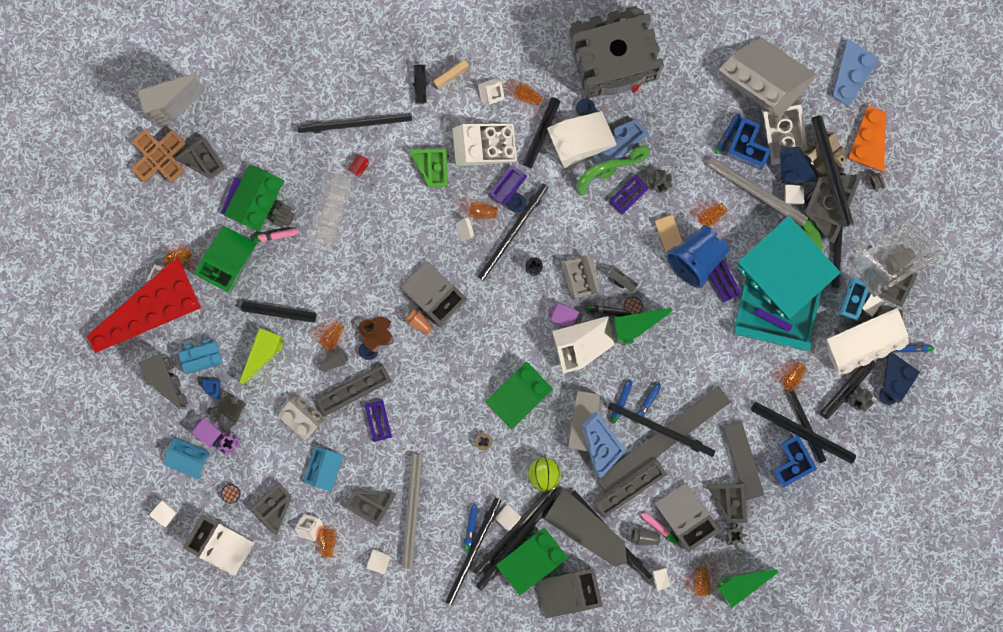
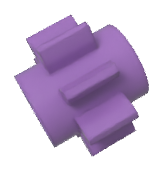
[217,432,241,456]

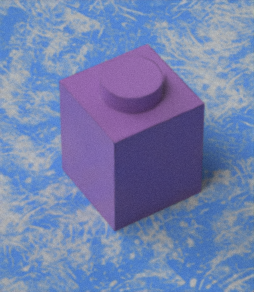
[548,303,579,328]
[192,418,223,448]

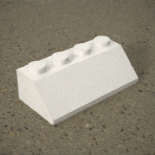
[827,308,909,375]

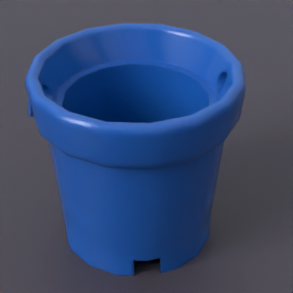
[666,225,729,288]

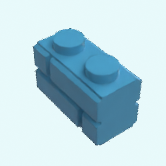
[837,278,871,322]
[178,339,223,375]

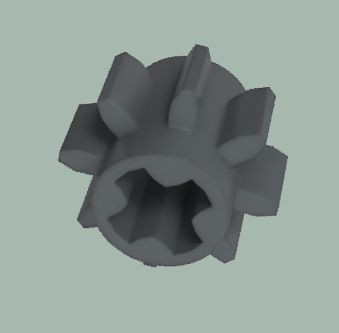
[649,170,672,193]
[271,203,295,228]
[849,387,874,412]
[722,524,747,548]

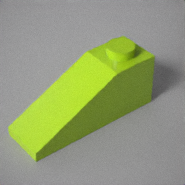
[239,328,284,384]

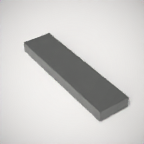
[315,364,392,417]
[723,421,764,500]
[592,458,667,518]

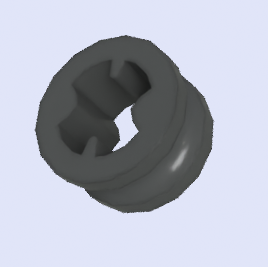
[870,173,886,192]

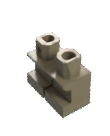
[803,131,847,177]

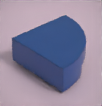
[201,379,221,399]

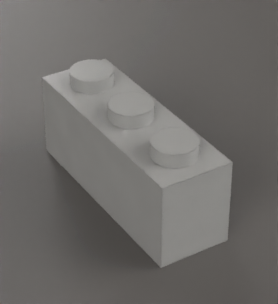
[567,391,603,452]

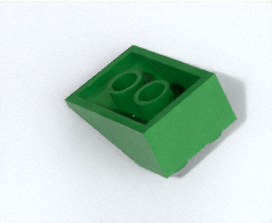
[612,307,672,346]
[485,362,553,430]
[495,527,568,596]
[715,568,779,608]

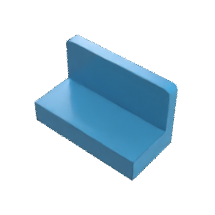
[164,438,210,479]
[303,446,343,491]

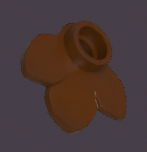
[358,317,394,353]

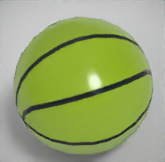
[528,457,561,491]

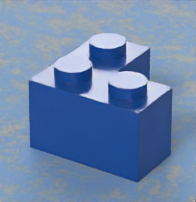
[726,118,771,170]
[772,435,817,488]

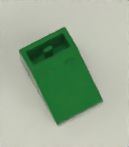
[194,226,258,294]

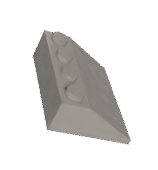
[719,37,817,118]
[137,74,205,127]

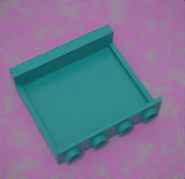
[736,216,841,319]
[733,275,822,352]

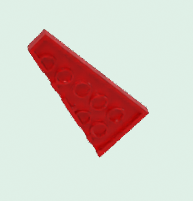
[87,255,201,353]

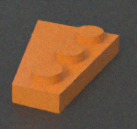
[848,106,886,172]

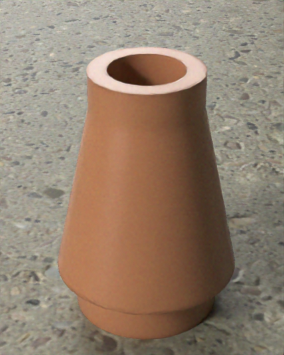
[405,308,434,336]

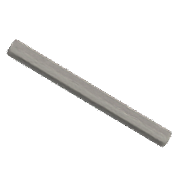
[708,158,808,226]
[402,454,422,569]

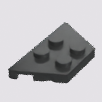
[805,174,862,244]

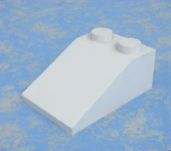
[760,98,808,165]
[547,111,617,168]

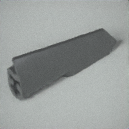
[544,489,627,567]

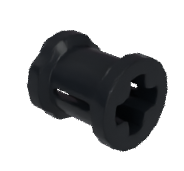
[526,257,543,276]

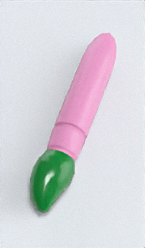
[641,512,679,544]

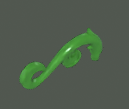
[576,145,650,196]

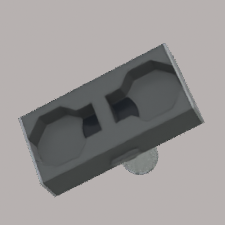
[608,266,639,297]

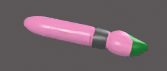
[253,228,299,242]

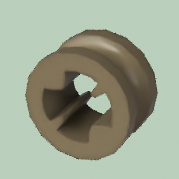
[475,433,492,451]

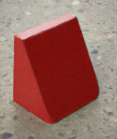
[348,155,370,177]

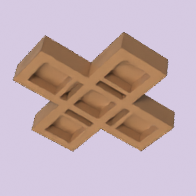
[131,129,186,183]

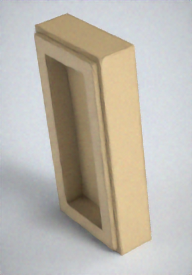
[434,60,469,90]
[654,215,683,253]

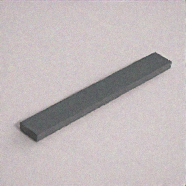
[596,387,731,492]

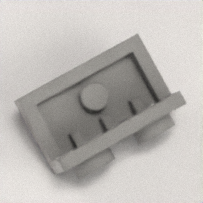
[562,255,600,300]
[277,394,325,441]

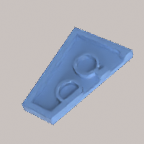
[832,38,879,107]
[592,119,649,164]
[581,412,626,478]

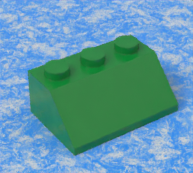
[224,164,285,232]

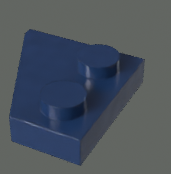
[780,147,819,183]
[883,352,920,403]

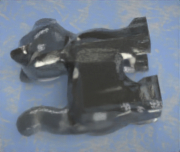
[206,391,246,433]

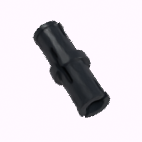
[413,64,428,104]

